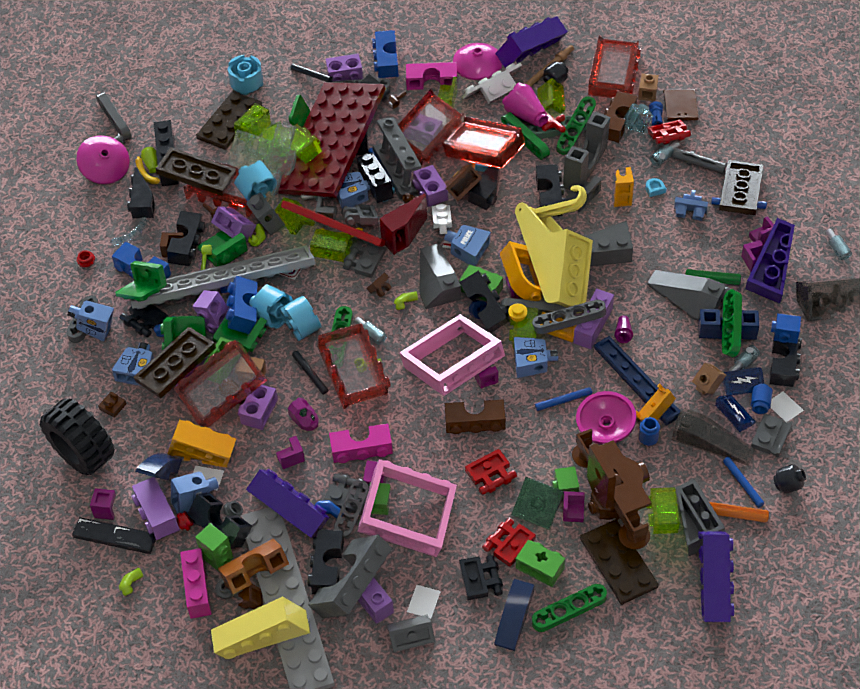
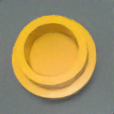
[508,303,527,322]

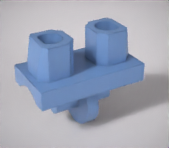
[674,190,708,221]

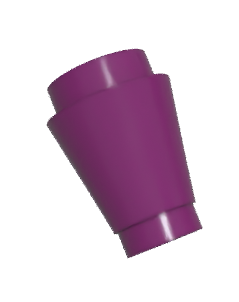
[614,315,633,344]

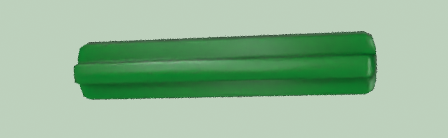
[685,269,741,285]

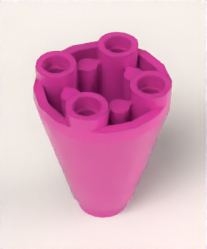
[502,82,549,127]

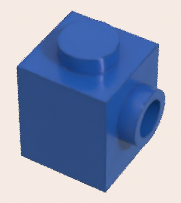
[771,313,801,344]

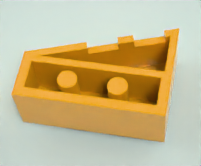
[167,419,236,468]

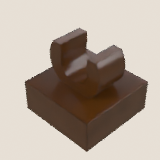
[366,272,392,297]
[98,392,127,418]
[238,584,263,610]

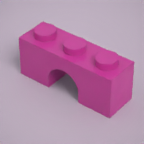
[406,62,457,90]
[329,424,393,463]
[180,548,212,619]

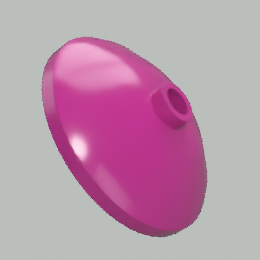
[453,43,503,80]
[76,135,130,184]
[576,391,636,444]

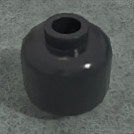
[543,61,568,87]
[773,464,806,494]

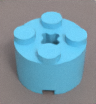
[228,55,263,95]
[234,160,277,201]
[249,284,293,329]
[280,296,322,341]

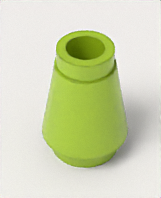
[141,147,158,174]

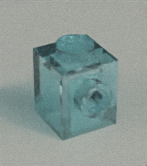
[624,103,653,133]

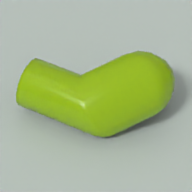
[248,224,266,247]
[394,291,418,310]
[119,567,144,596]

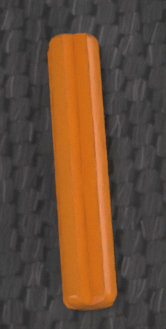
[709,502,769,522]

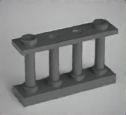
[373,117,422,199]

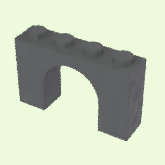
[563,112,610,193]
[308,535,393,618]

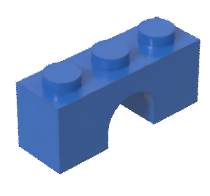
[372,30,399,78]
[112,241,171,279]
[226,276,257,334]

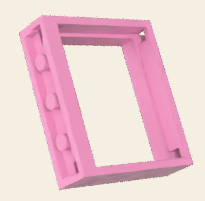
[400,314,505,396]
[357,459,457,557]

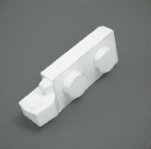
[432,204,452,234]

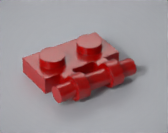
[647,120,691,144]
[465,449,517,495]
[482,518,536,567]

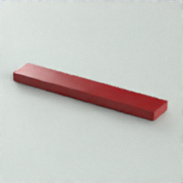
[281,200,386,247]

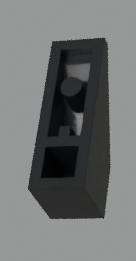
[468,157,500,210]

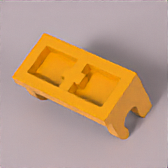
[614,167,634,207]
[636,383,676,422]

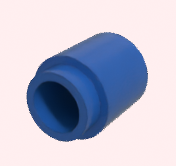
[751,384,773,414]
[639,417,660,446]

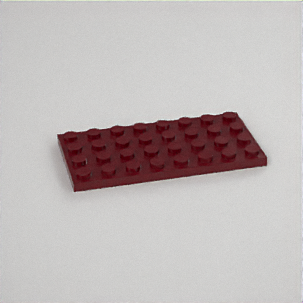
[274,82,386,198]

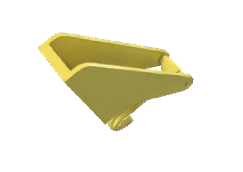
[515,185,593,313]

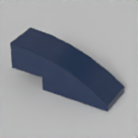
[136,453,182,480]
[494,579,534,651]

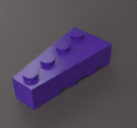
[495,16,568,68]
[745,218,795,303]
[246,469,330,538]
[698,531,734,622]

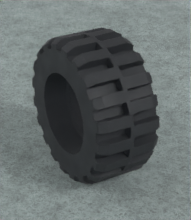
[39,398,115,475]

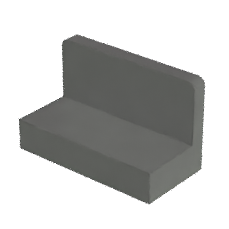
[565,176,602,212]
[386,615,435,652]

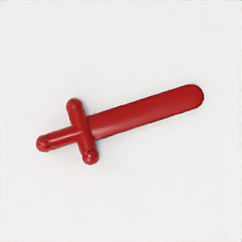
[542,112,566,133]

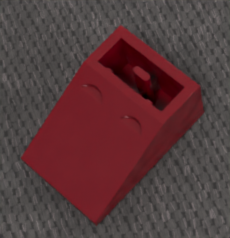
[379,193,427,255]

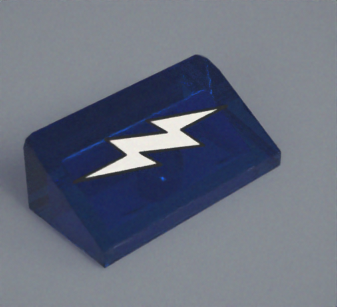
[722,367,764,396]
[715,395,756,432]

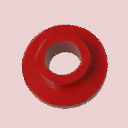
[77,250,95,267]
[176,511,194,531]

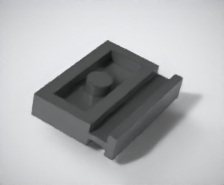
[751,413,792,457]

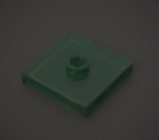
[511,477,564,530]

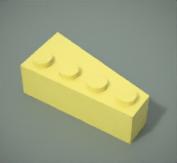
[211,597,310,659]

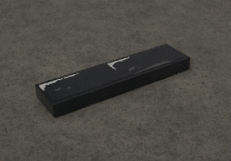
[72,517,156,554]

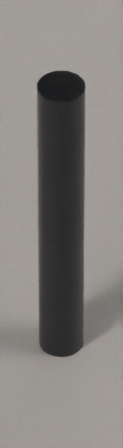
[290,64,333,82]
[292,351,329,395]

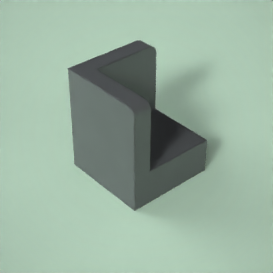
[315,196,338,224]

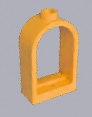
[500,241,543,301]

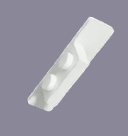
[462,63,522,103]

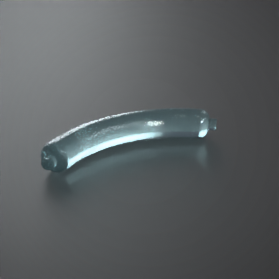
[110,217,147,245]

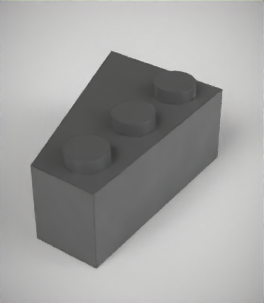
[584,220,633,266]
[676,479,725,556]

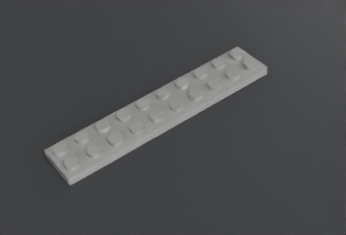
[130,245,315,309]
[240,507,335,689]

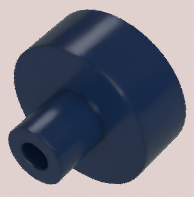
[469,300,487,319]

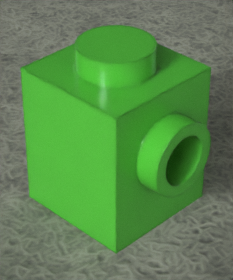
[552,466,579,500]

